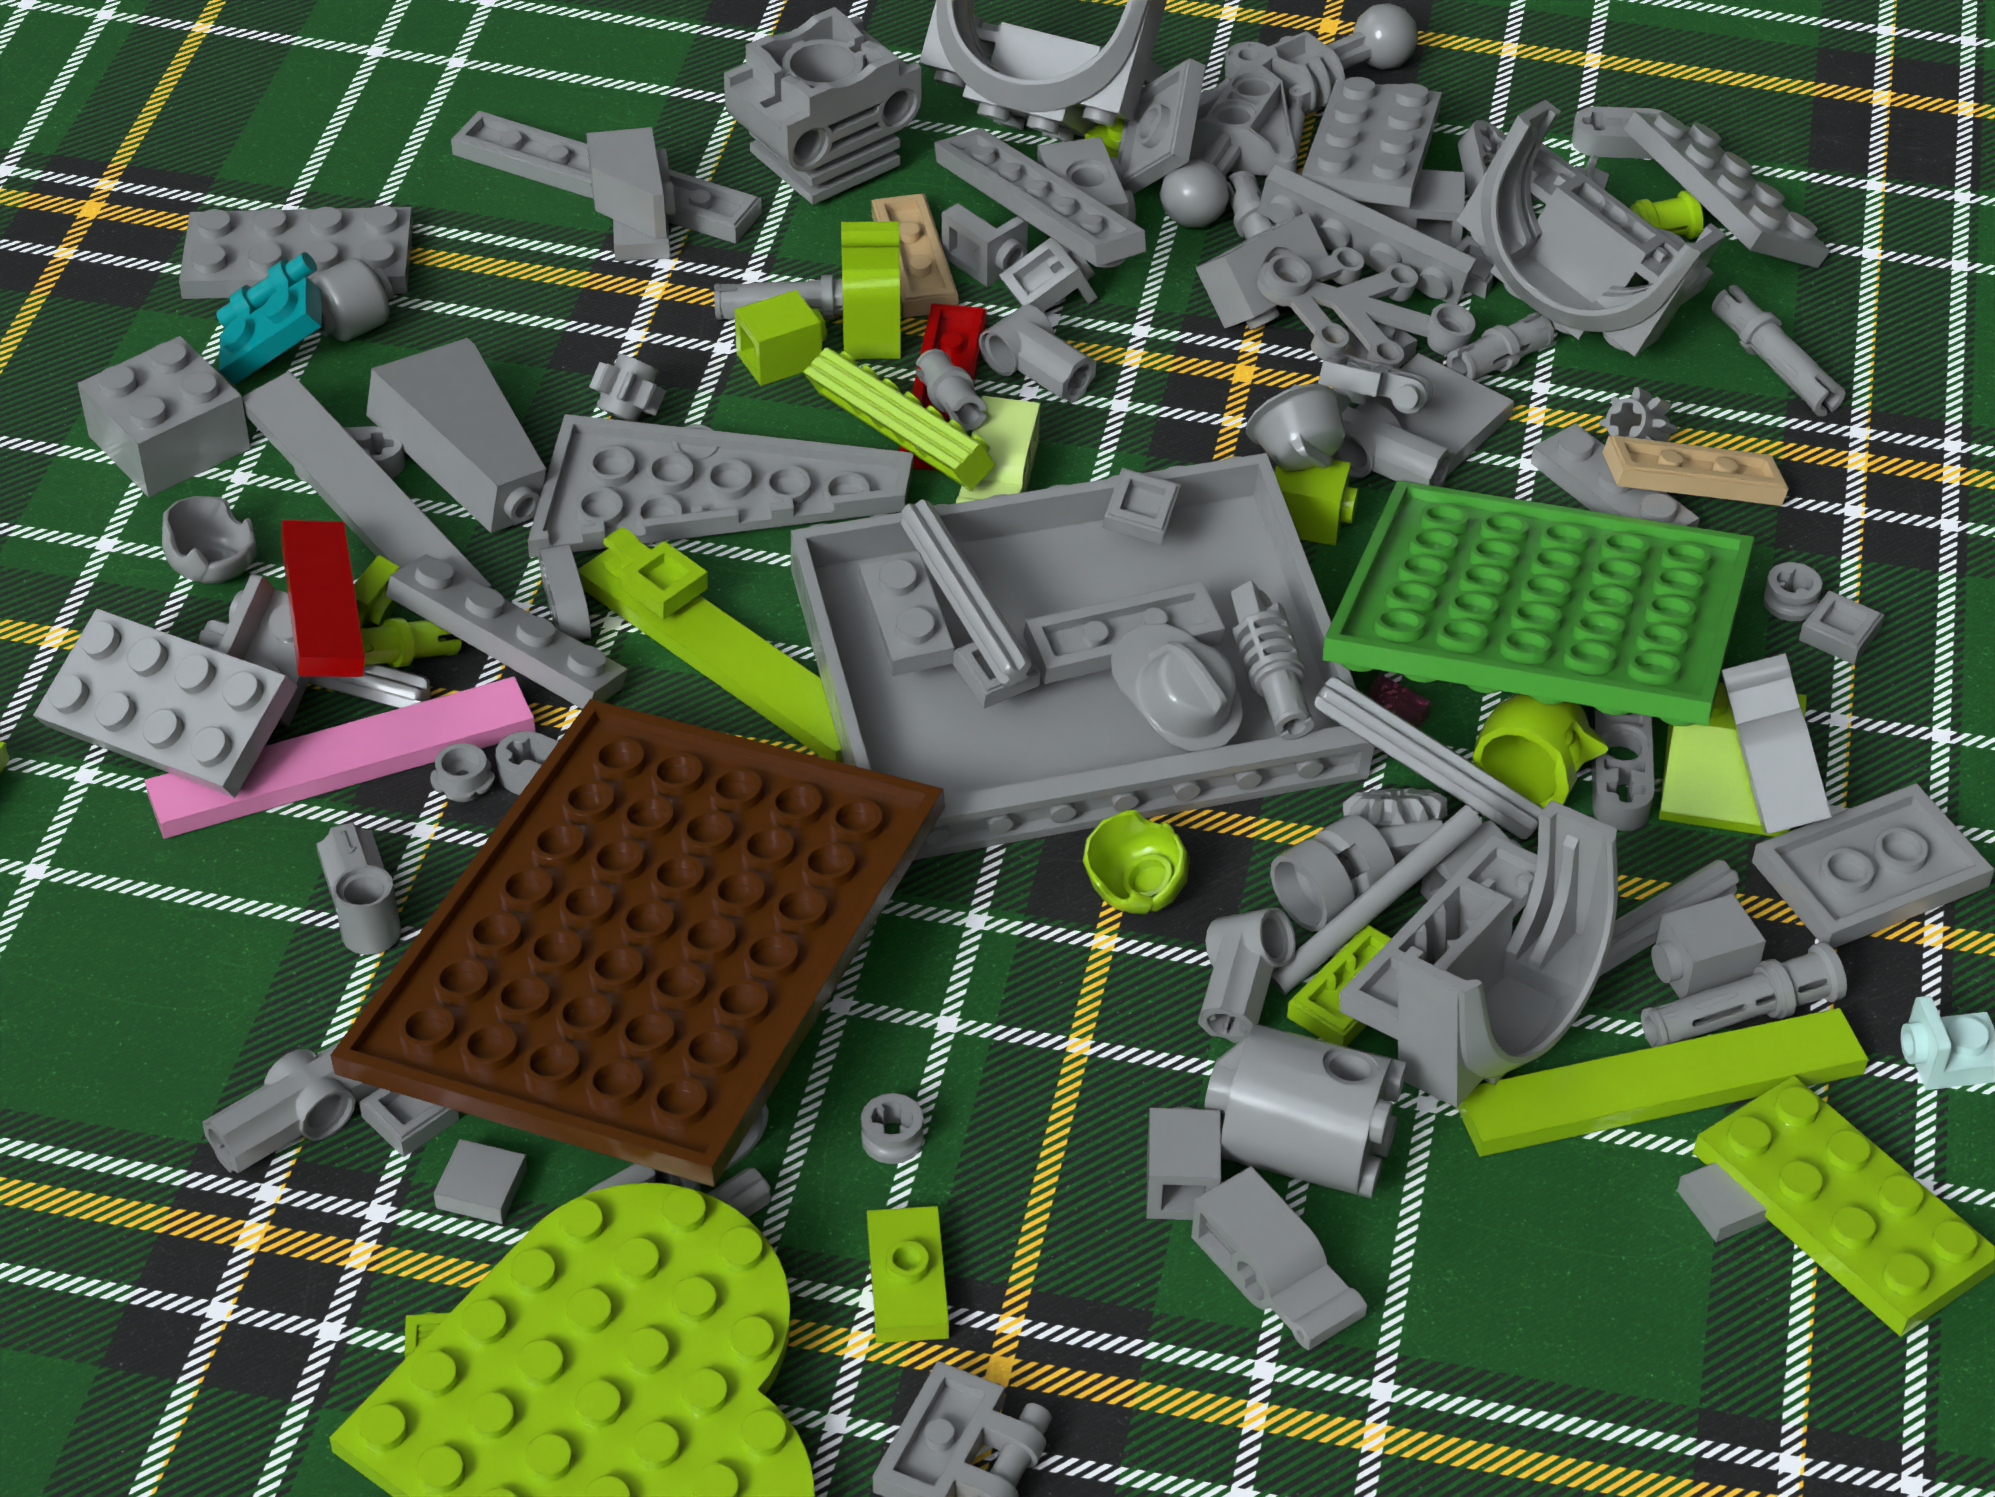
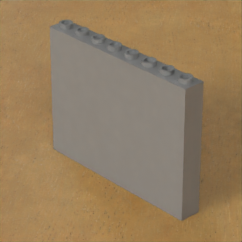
[791,453,1375,860]

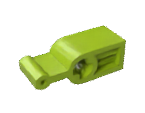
[841,221,901,360]

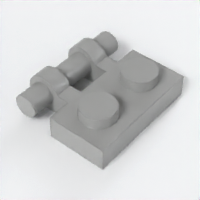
[1318,353,1433,414]
[873,1361,1052,1497]

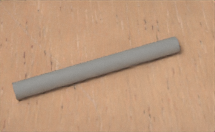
[1270,805,1483,995]

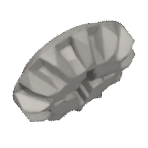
[1343,787,1447,830]

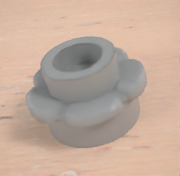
[430,743,494,802]

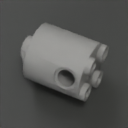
[1204,1024,1407,1199]

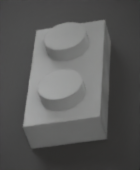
[858,552,954,676]

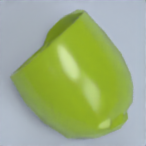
[1472,694,1609,809]

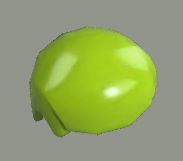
[1083,810,1190,915]

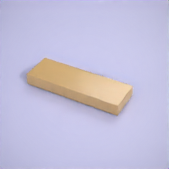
[871,193,958,318]
[1602,435,1789,506]

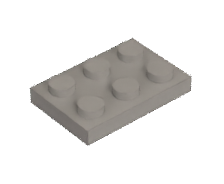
[1752,783,1995,948]

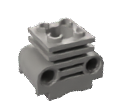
[724,7,922,205]

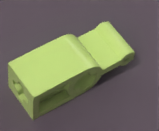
[956,396,1040,503]

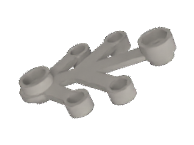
[1256,247,1475,369]

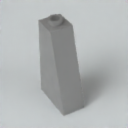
[366,338,546,533]

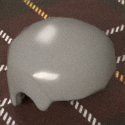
[162,496,257,584]

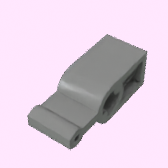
[1721,653,1832,834]
[1191,1166,1367,1350]

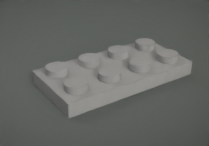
[1301,77,1442,208]
[1623,111,1830,268]
[179,205,413,299]
[33,608,298,798]

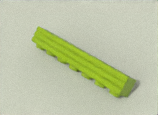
[803,347,996,491]

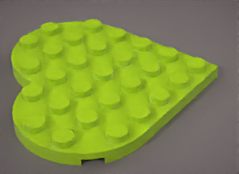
[329,1183,815,1497]

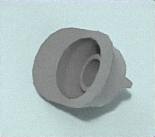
[1245,383,1351,471]
[1110,624,1243,752]

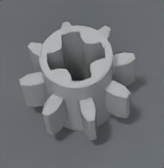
[589,353,666,422]
[1599,387,1678,442]

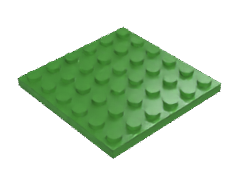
[1322,480,1754,726]

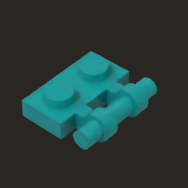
[216,252,322,384]

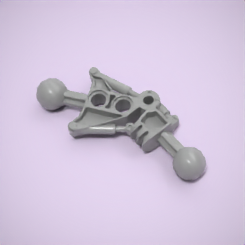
[1160,3,1418,228]

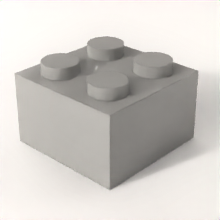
[77,336,251,498]

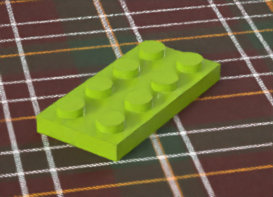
[1692,1075,1995,1337]

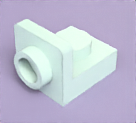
[1901,996,1995,1090]

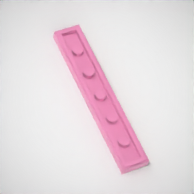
[144,677,535,839]

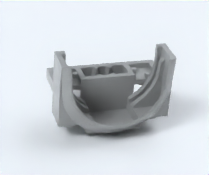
[919,0,1167,142]
[1457,100,1726,357]
[1340,800,1618,1108]

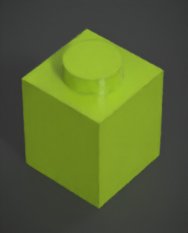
[734,290,827,386]
[1274,459,1359,546]

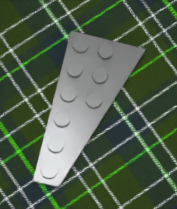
[528,414,914,557]

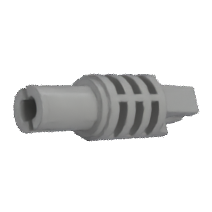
[1231,580,1314,740]

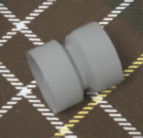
[1270,814,1395,932]

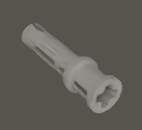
[1641,942,1847,1048]

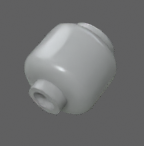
[311,258,394,342]

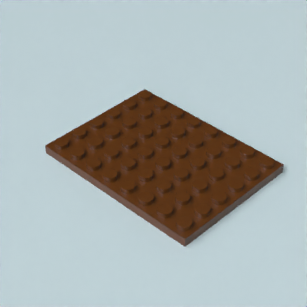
[330,699,945,1187]

